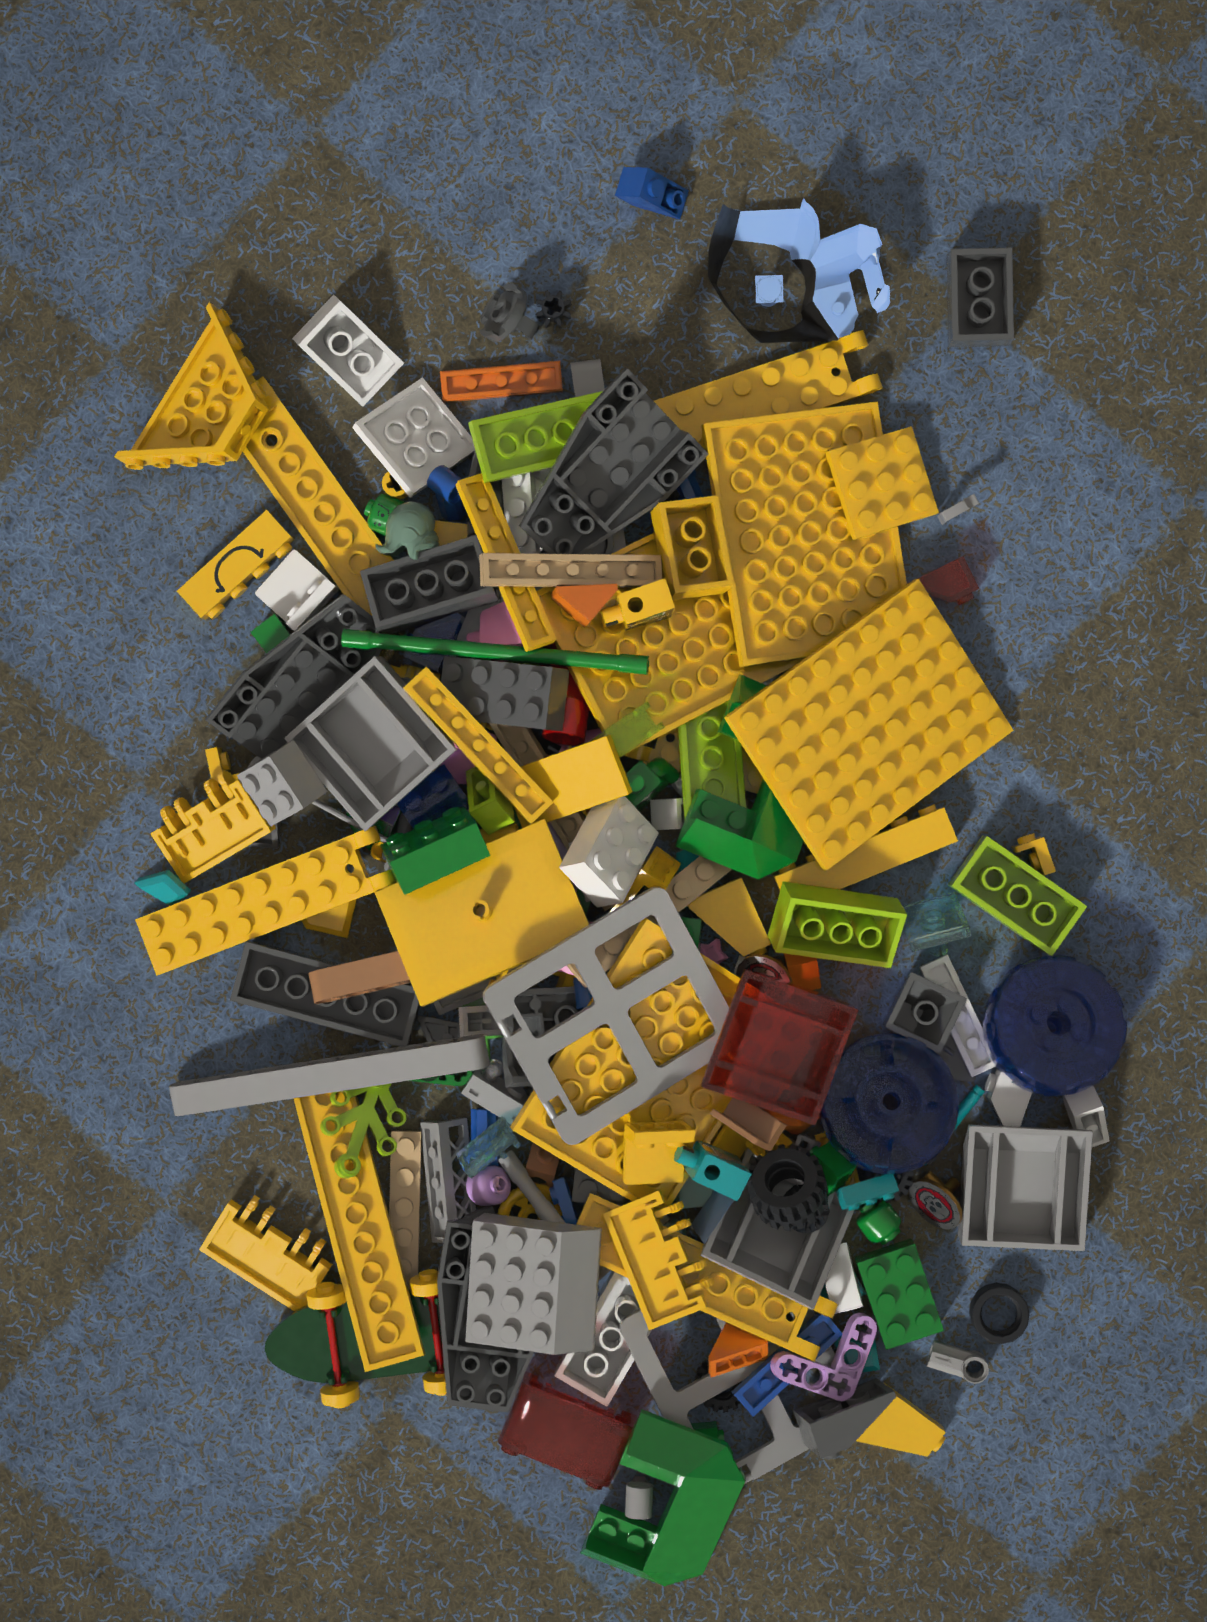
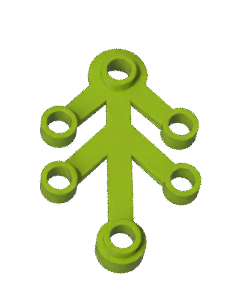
[320,1083,406,1179]

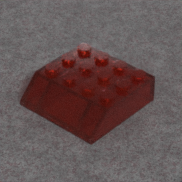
[700,969,859,1125]

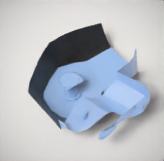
[708,198,890,343]

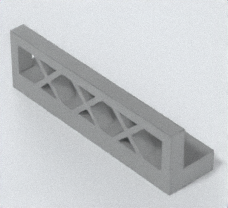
[420,1117,476,1243]

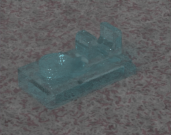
[456,1116,521,1179]

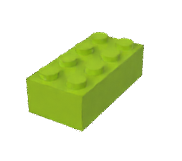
[947,835,1087,956]
[768,881,907,968]

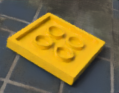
[826,426,939,540]

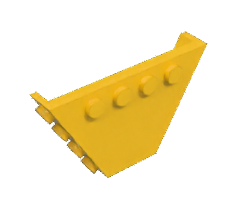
[114,302,269,470]

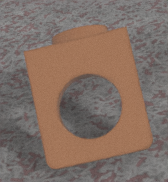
[526,1143,560,1187]

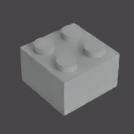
[236,740,328,827]

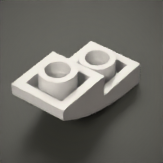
[825,1242,863,1314]

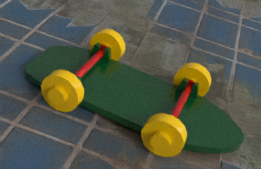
[265,1269,446,1408]

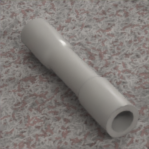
[498,1150,565,1223]

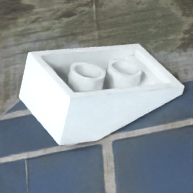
[292,294,404,407]

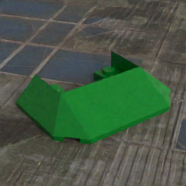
[675,675,804,879]
[580,1409,746,1586]

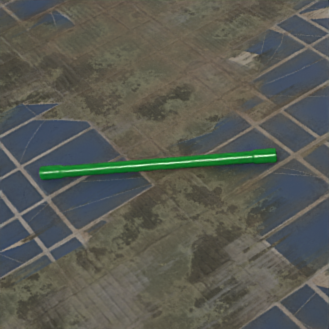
[341,629,649,675]

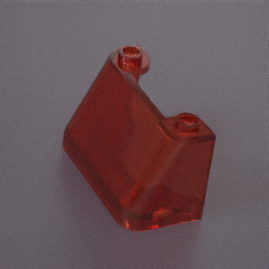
[497,1371,637,1490]

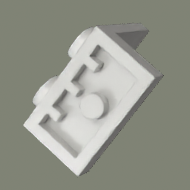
[255,550,339,631]

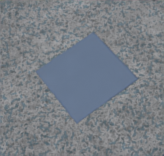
[691,1191,734,1244]

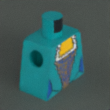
[674,1140,751,1201]

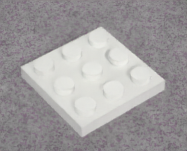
[352,377,475,498]

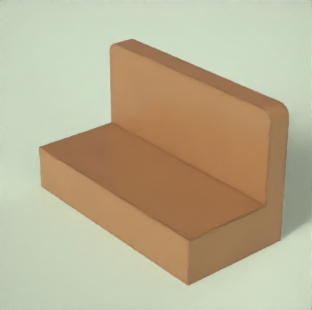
[710,1092,787,1151]

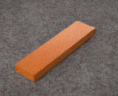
[440,361,563,403]

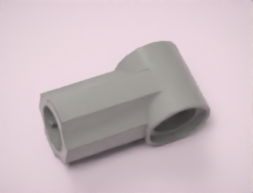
[926,1340,989,1384]
[625,1476,654,1519]

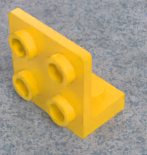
[623,1121,695,1185]

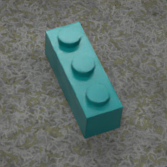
[836,1172,899,1211]

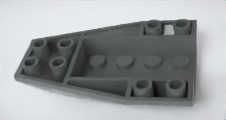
[519,367,708,554]
[205,594,382,758]
[437,1217,534,1413]

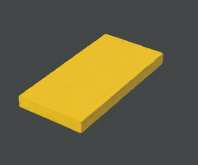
[515,734,633,828]

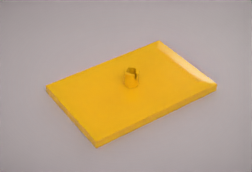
[374,819,589,1007]

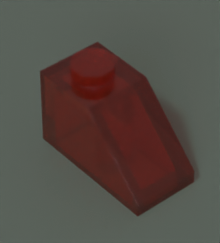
[907,556,979,606]

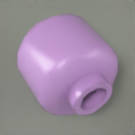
[466,1165,511,1206]

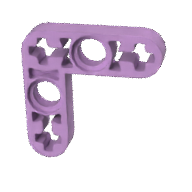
[770,1313,877,1401]

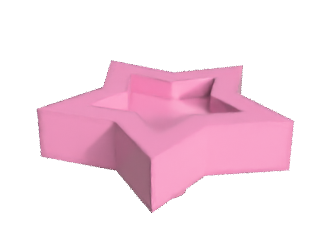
[700,939,729,964]

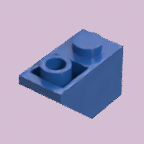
[615,167,689,219]

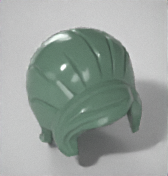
[376,501,440,560]

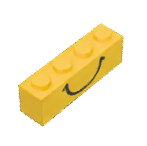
[177,510,295,620]

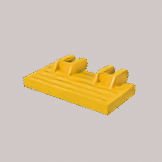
[150,770,276,884]
[603,1190,715,1330]
[199,1195,333,1311]

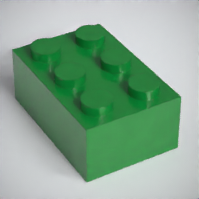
[380,807,490,895]
[854,1238,944,1350]

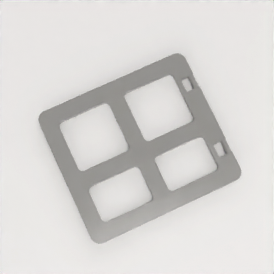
[483,887,742,1145]
[619,1308,846,1484]

